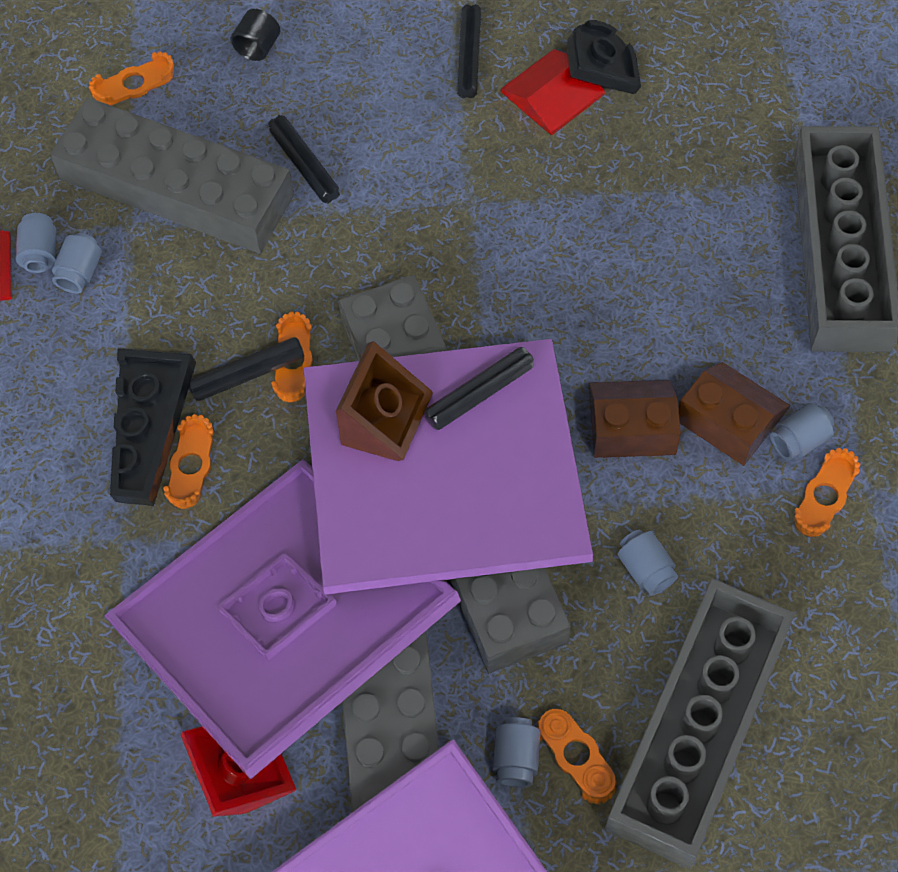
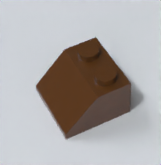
[679,362,790,466]
[589,380,681,458]

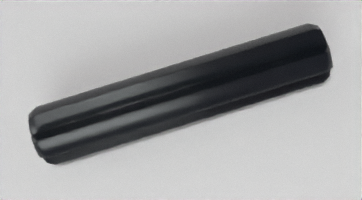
[457,4,481,98]
[268,115,340,204]
[189,337,305,401]
[425,347,534,430]

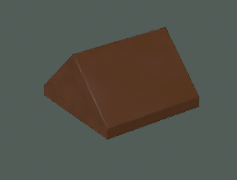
[336,341,433,461]

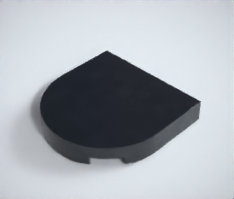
[567,20,641,94]

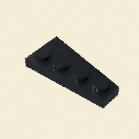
[110,348,196,506]

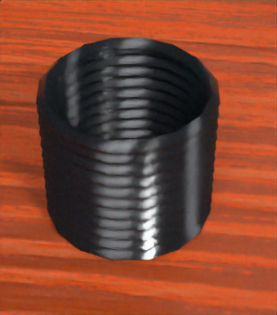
[230,9,281,61]

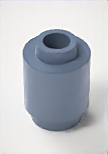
[16,213,57,273]
[52,233,102,294]
[770,403,835,461]
[617,530,678,596]
[493,717,541,788]

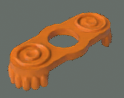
[89,51,174,105]
[271,312,313,402]
[163,414,214,509]
[794,448,860,537]
[537,709,617,805]

